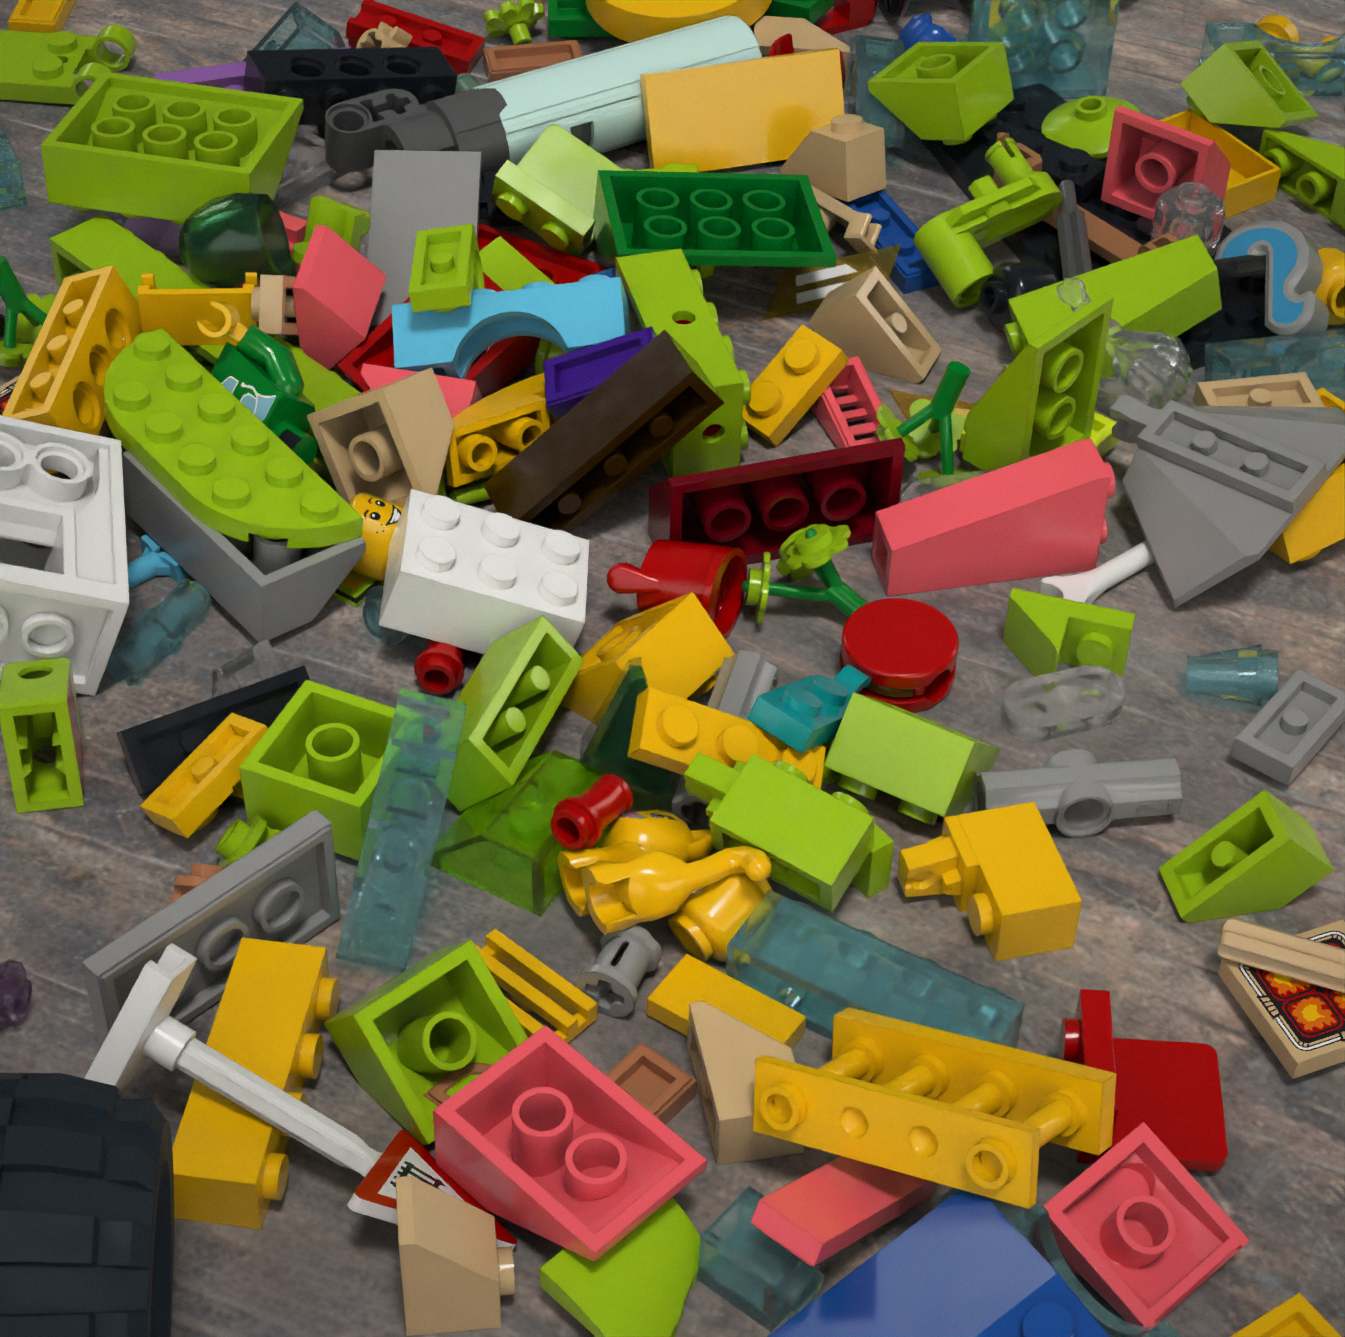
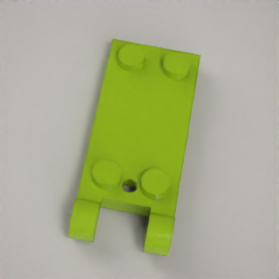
[0,24,137,105]

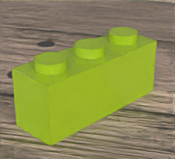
[416,615,585,811]

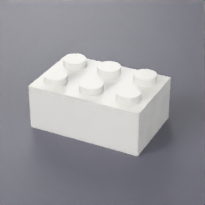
[379,489,589,654]

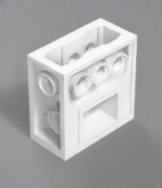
[0,415,129,696]

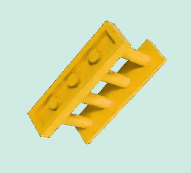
[753,1007,1117,1209]

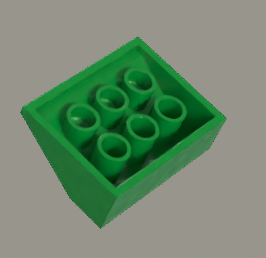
[593,170,837,268]

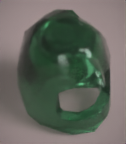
[178,193,297,288]

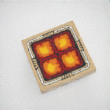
[1218,919,1345,1079]

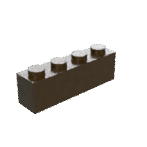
[483,330,724,533]

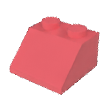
[1101,106,1231,236]

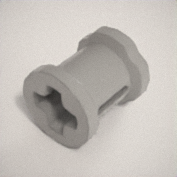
[575,924,663,1017]

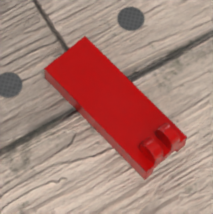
[345,0,486,75]

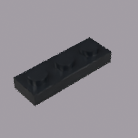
[116,665,310,795]

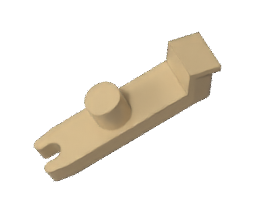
[811,185,882,255]

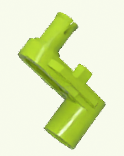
[913,137,1063,308]

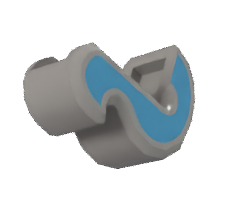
[1213,220,1329,350]

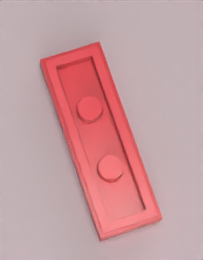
[751,1156,936,1267]

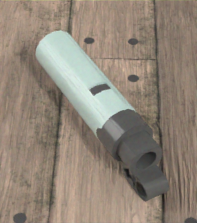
[325,15,762,178]

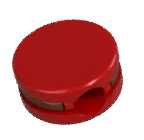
[839,598,959,713]

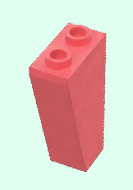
[871,439,1115,597]

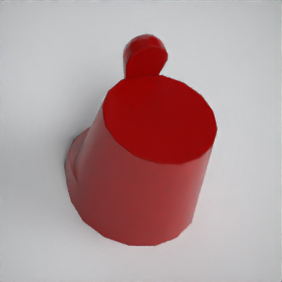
[607,539,747,639]

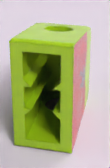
[0,657,84,813]

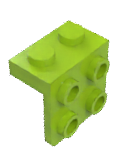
[491,124,624,258]

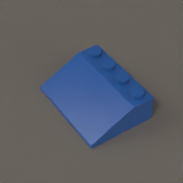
[767,1189,1110,1337]

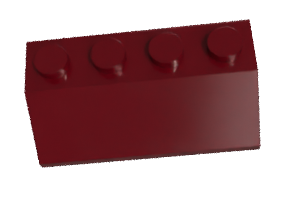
[648,438,905,565]

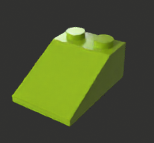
[962,292,1114,473]

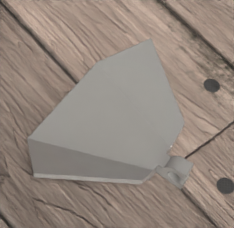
[1109,393,1345,608]

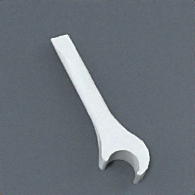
[1039,541,1155,604]

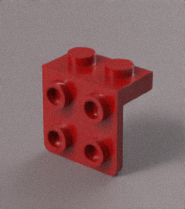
[1060,989,1228,1171]

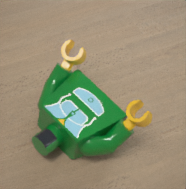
[197,301,318,465]

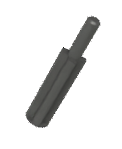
[1056,180,1092,280]

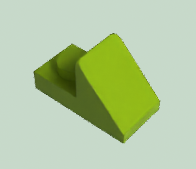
[1003,588,1136,693]

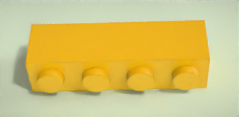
[172,937,340,1230]

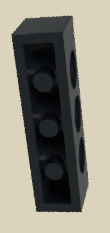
[243,47,458,125]

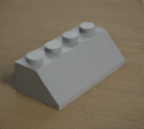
[122,451,366,644]

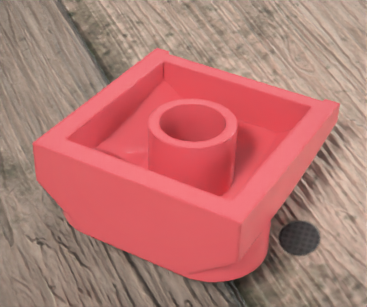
[1030,1122,1250,1336]

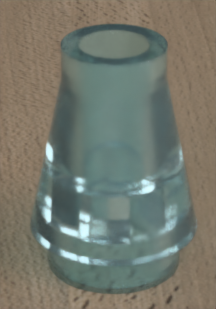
[1187,643,1278,707]

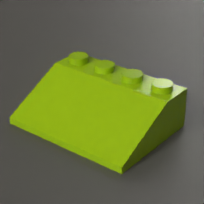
[41,71,304,233]

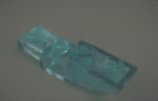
[848,34,905,151]
[335,688,467,973]

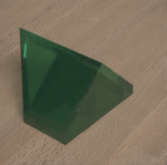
[580,657,675,798]

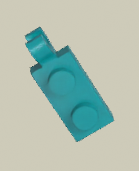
[747,665,872,753]

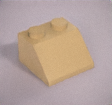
[306,367,454,506]

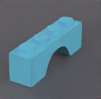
[391,274,631,379]

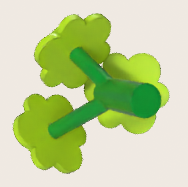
[0,256,56,369]
[876,361,982,492]
[741,524,868,624]

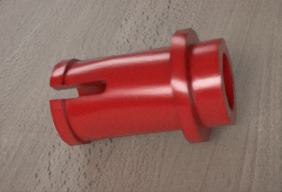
[414,639,465,695]
[550,774,633,850]

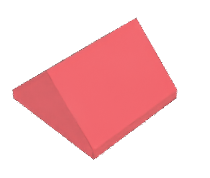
[292,225,387,370]

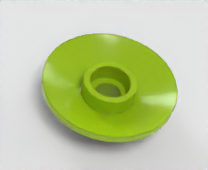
[1041,96,1142,159]

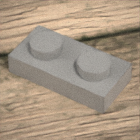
[1231,669,1345,786]

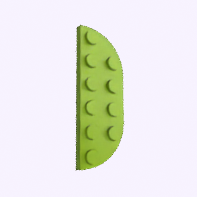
[104,328,363,549]

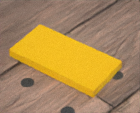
[640,48,845,172]

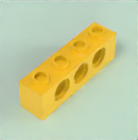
[2,265,142,474]

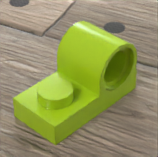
[408,223,485,313]

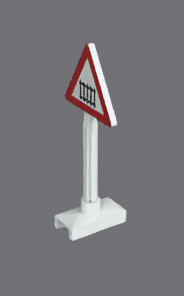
[84,943,517,1250]

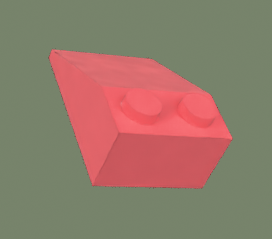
[433,1025,707,1262]

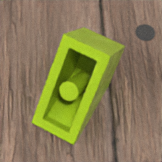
[1158,789,1334,923]

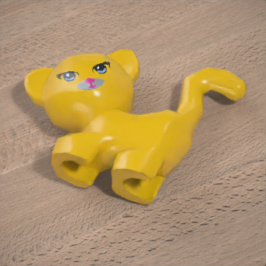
[557,810,772,935]

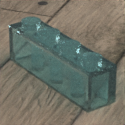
[726,890,1025,1049]

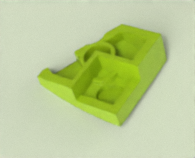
[539,1197,706,1337]

